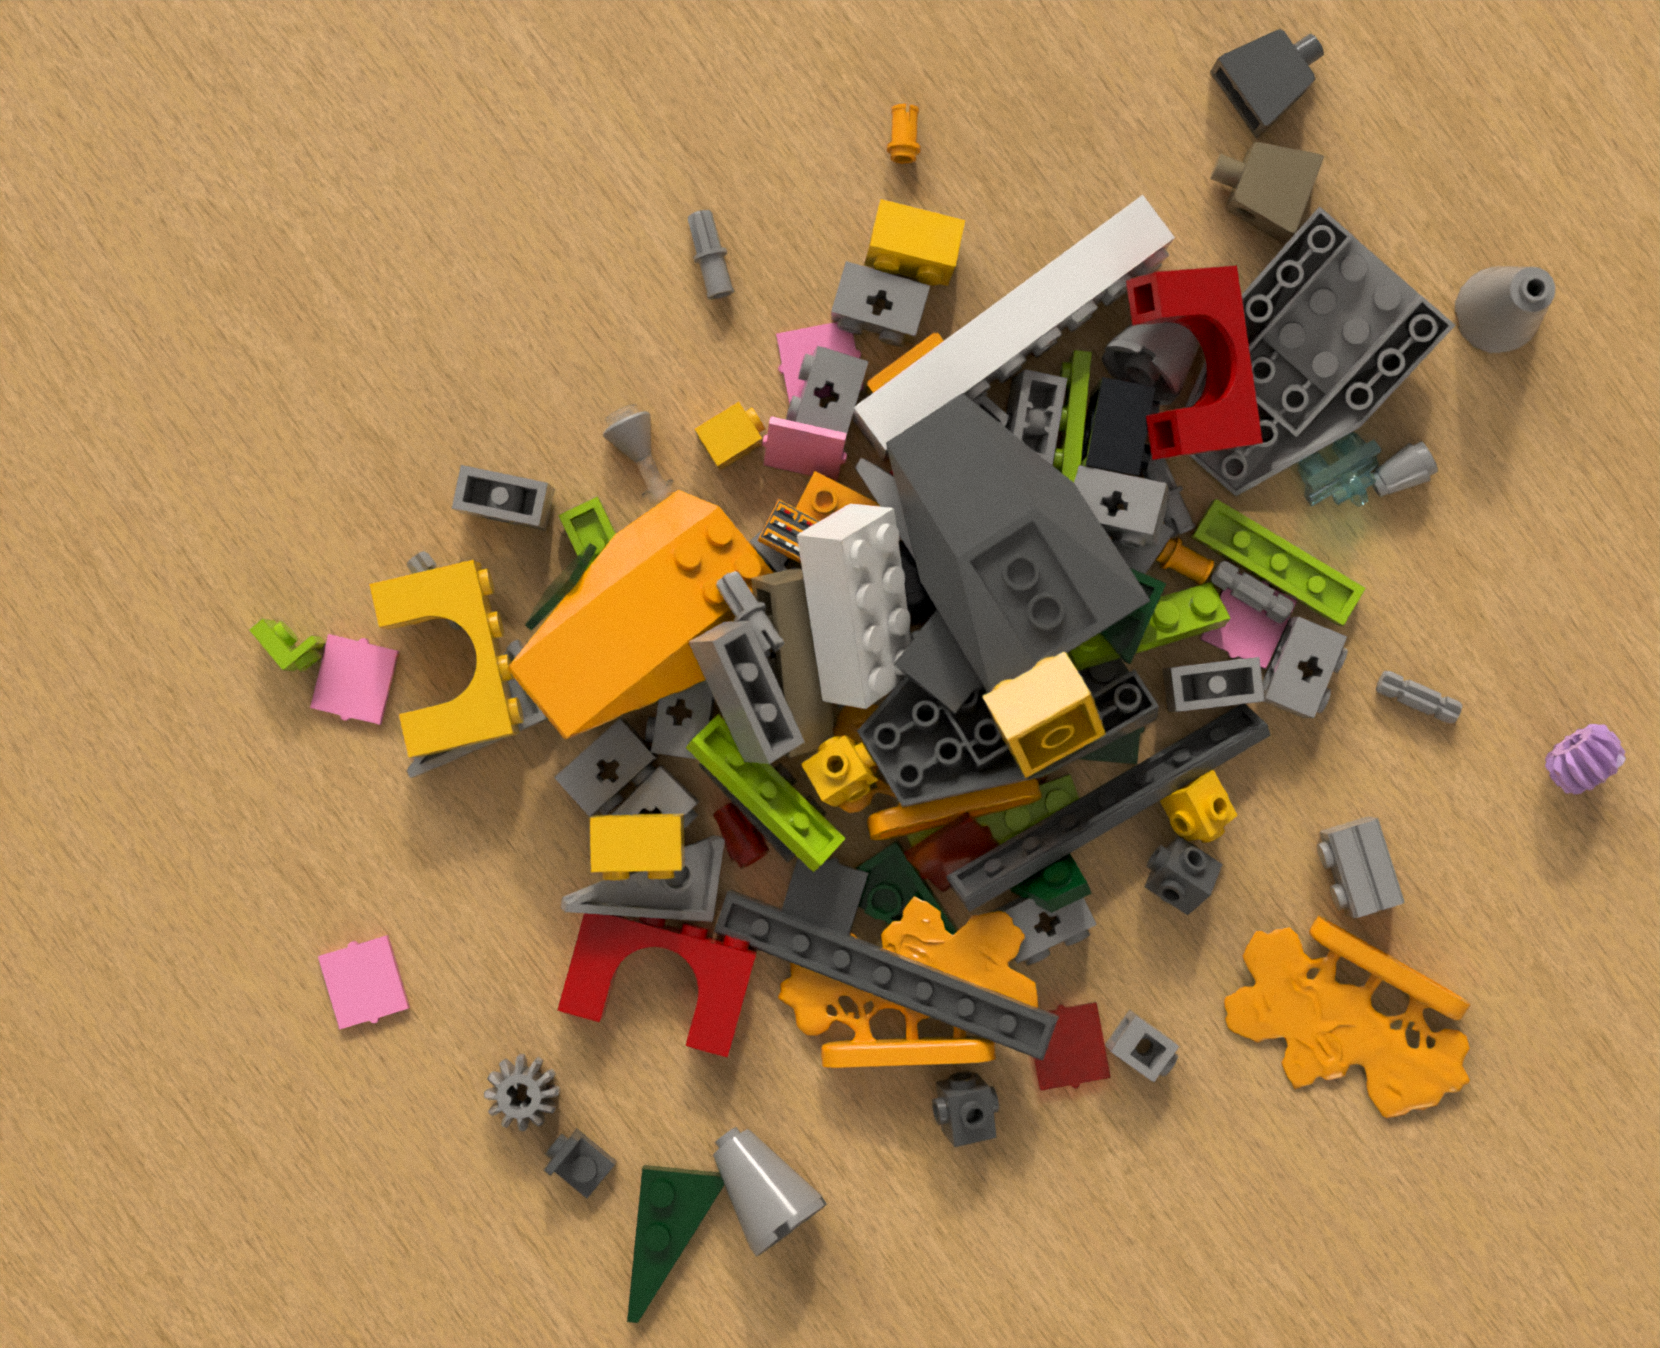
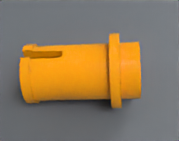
[887,104,921,164]
[1155,537,1214,585]

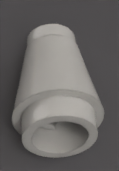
[1368,441,1438,498]

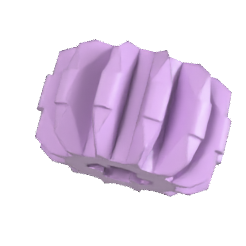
[1545,724,1626,795]

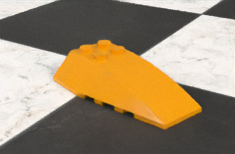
[507,490,774,740]

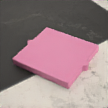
[776,322,864,404]
[762,417,847,482]
[1200,572,1297,669]
[310,634,399,725]
[318,935,410,1030]

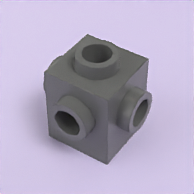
[1144,836,1223,915]
[932,1071,999,1147]

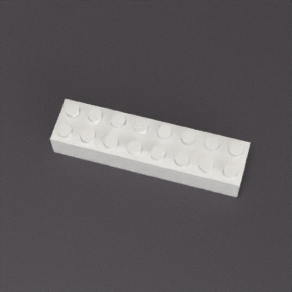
[853,195,1175,462]

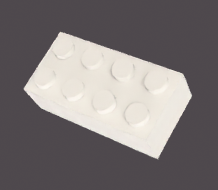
[797,504,912,709]

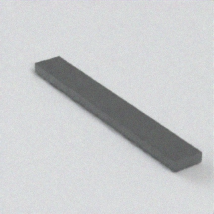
[946,704,1270,912]
[714,890,1059,1061]

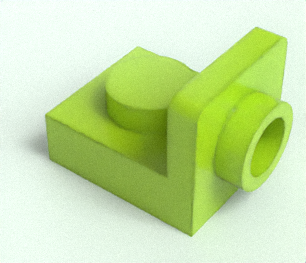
[249,619,326,672]

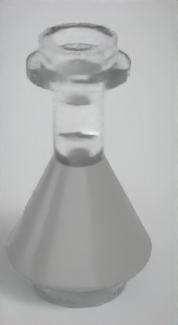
[603,404,674,504]

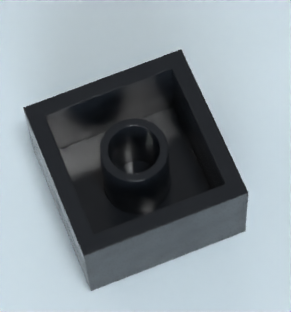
[1081,377,1160,477]

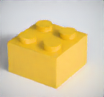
[983,652,1106,778]

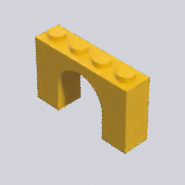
[369,560,524,758]

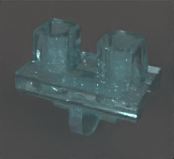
[1298,431,1382,507]

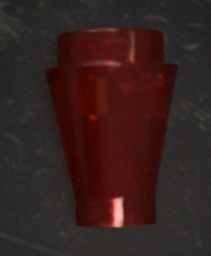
[713,801,770,869]

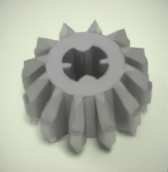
[484,1054,560,1131]

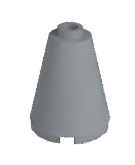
[1455,266,1555,353]
[1102,322,1200,405]
[713,1127,827,1257]

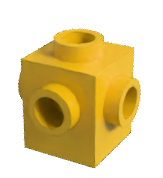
[801,735,879,807]
[1160,770,1238,843]

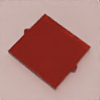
[904,811,1000,893]
[1033,1001,1111,1091]

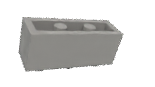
[689,621,805,764]

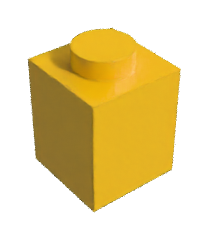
[694,401,766,471]

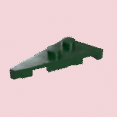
[855,839,959,935]
[627,1165,724,1323]

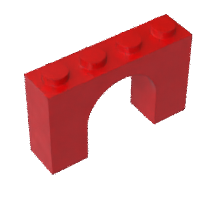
[1126,265,1263,460]
[557,913,757,1058]

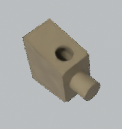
[1210,142,1324,244]

